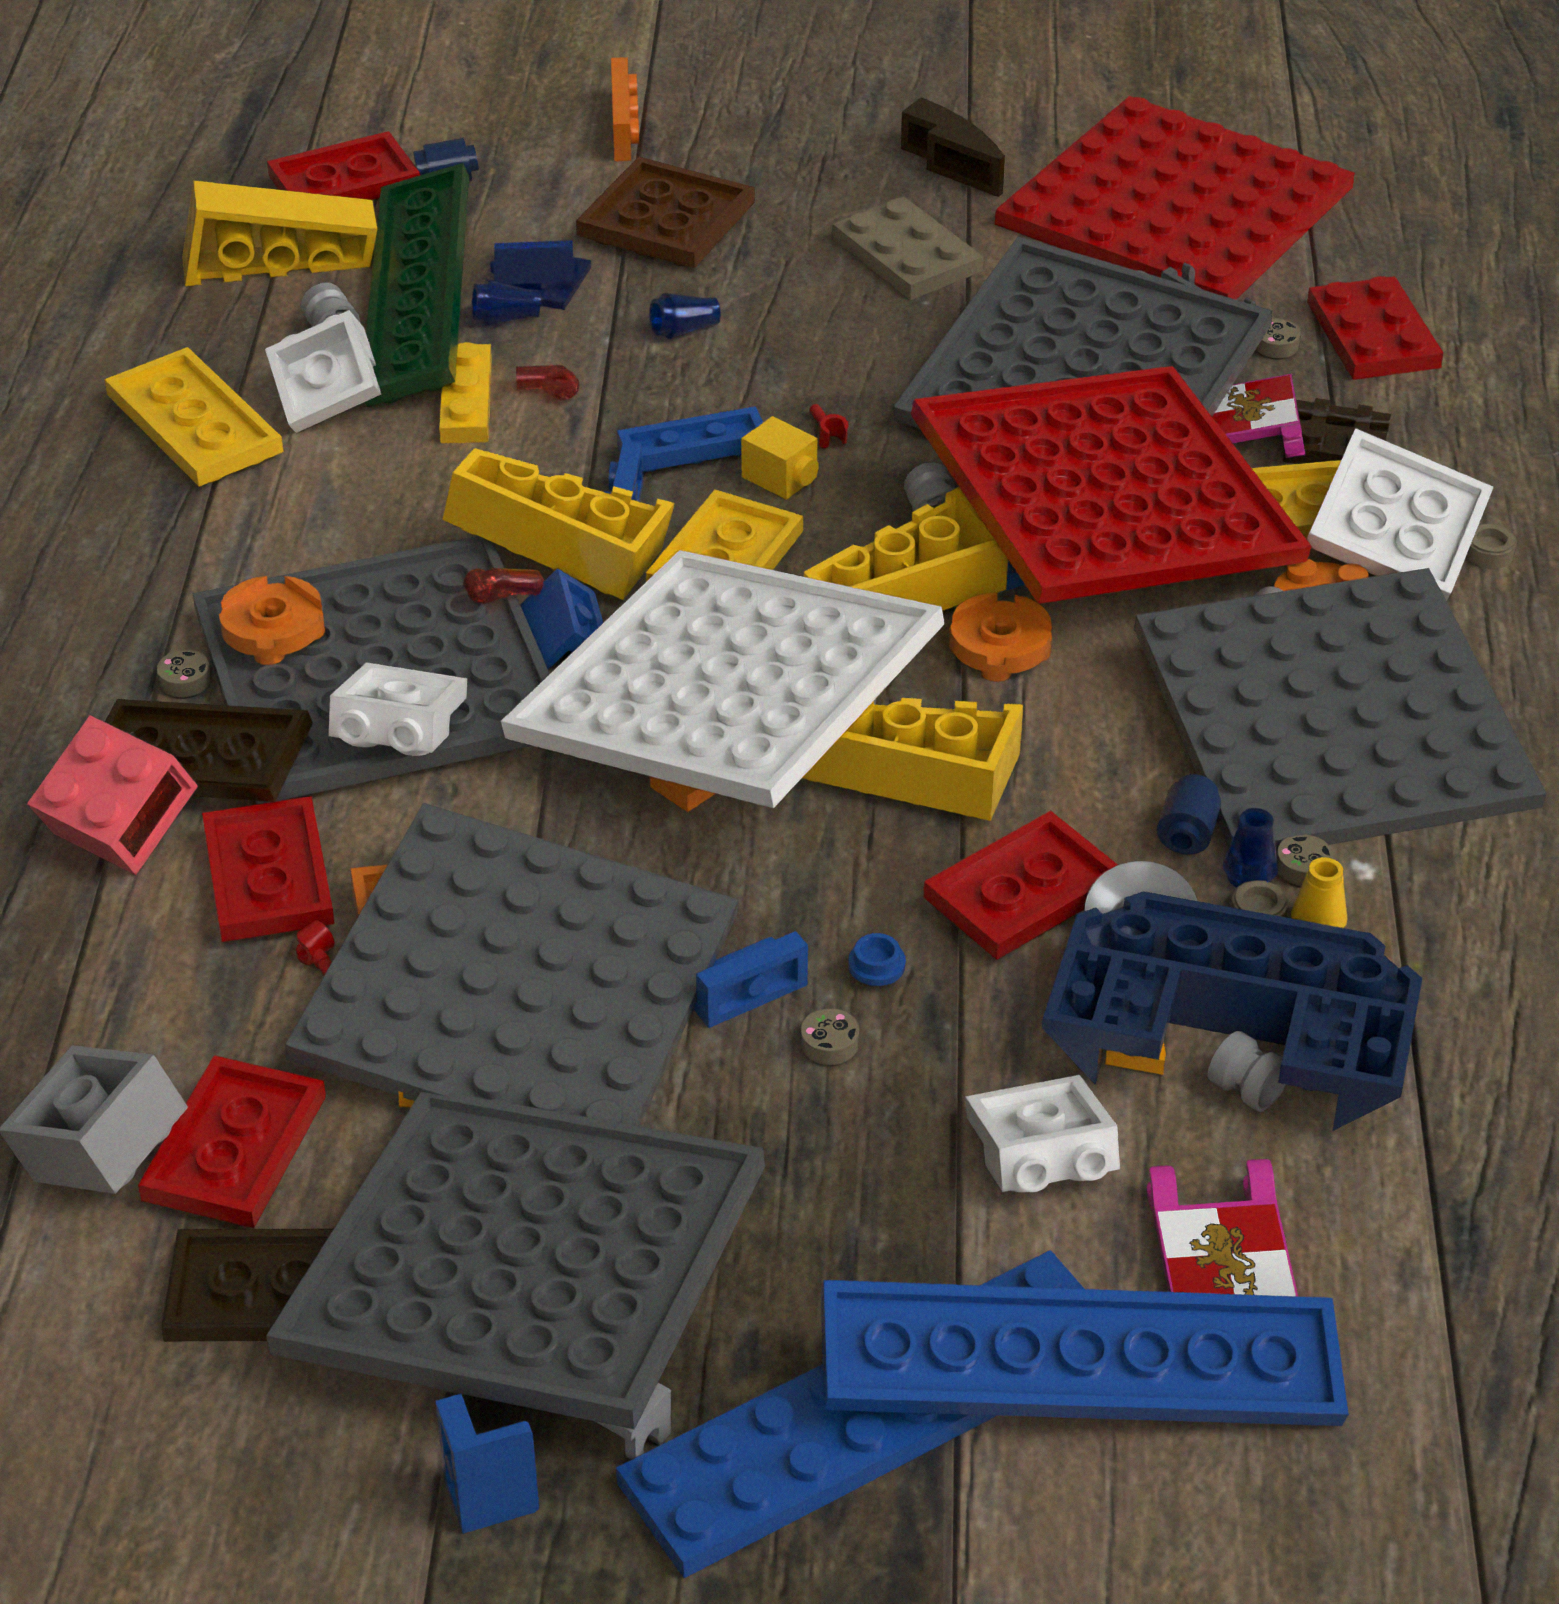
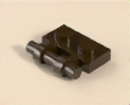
[1283,398,1391,464]

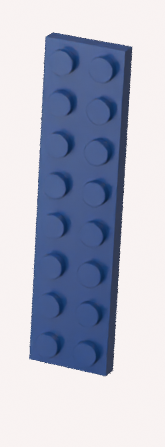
[616,1250,1085,1578]
[820,1280,1349,1426]

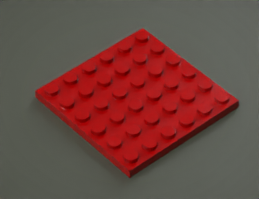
[995,96,1355,300]
[911,366,1312,604]

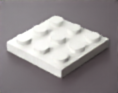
[1307,428,1493,601]

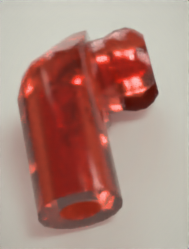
[516,365,580,401]
[463,568,543,604]

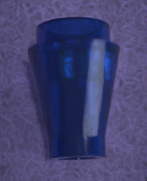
[472,279,541,325]
[649,293,721,339]
[1223,808,1279,888]

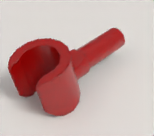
[809,404,849,448]
[296,920,335,976]

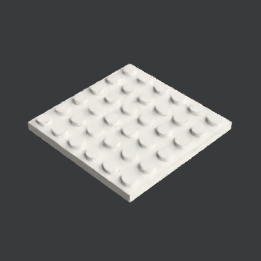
[501,550,944,808]

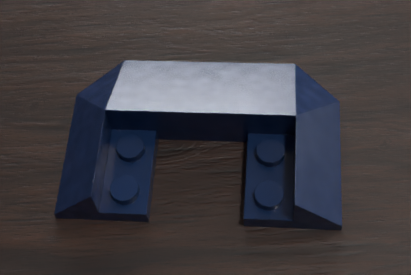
[1042,891,1422,1131]

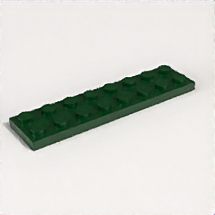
[365,163,469,407]

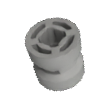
[300,283,360,327]
[904,462,955,511]
[1208,1031,1286,1112]

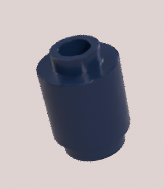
[413,137,479,181]
[1157,774,1221,854]

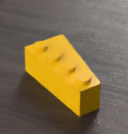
[182,180,377,286]
[442,448,675,600]
[804,487,1008,611]
[802,698,1023,821]

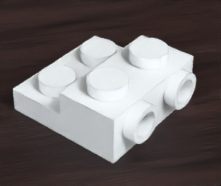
[265,310,381,433]
[329,663,467,756]
[965,1075,1120,1192]

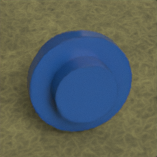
[848,933,906,986]

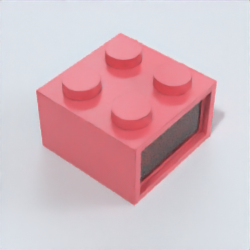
[27,715,198,875]

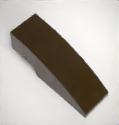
[901,97,1005,197]

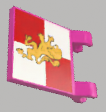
[1212,374,1305,458]
[1146,1159,1298,1296]

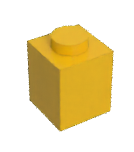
[741,416,819,500]

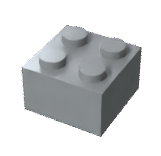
[0,1045,188,1194]

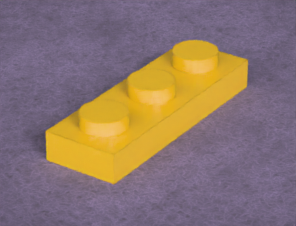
[439,342,492,443]

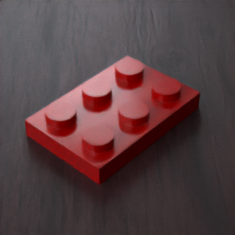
[267,131,420,200]
[1307,276,1444,380]
[202,796,335,942]
[923,810,1118,960]
[138,1055,326,1228]

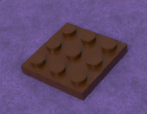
[576,156,755,268]

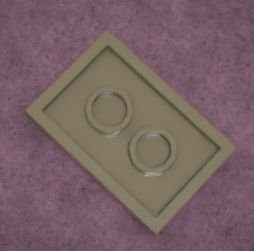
[832,196,983,300]

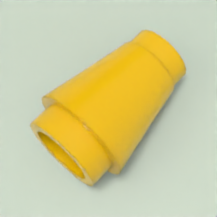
[1291,857,1348,928]

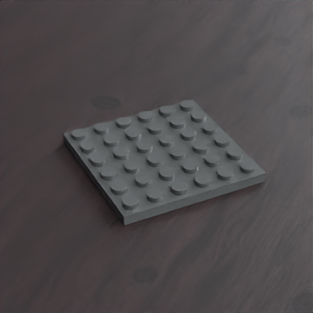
[893,236,1272,429]
[192,536,550,804]
[1134,568,1547,861]
[285,803,739,1126]
[266,1092,765,1430]

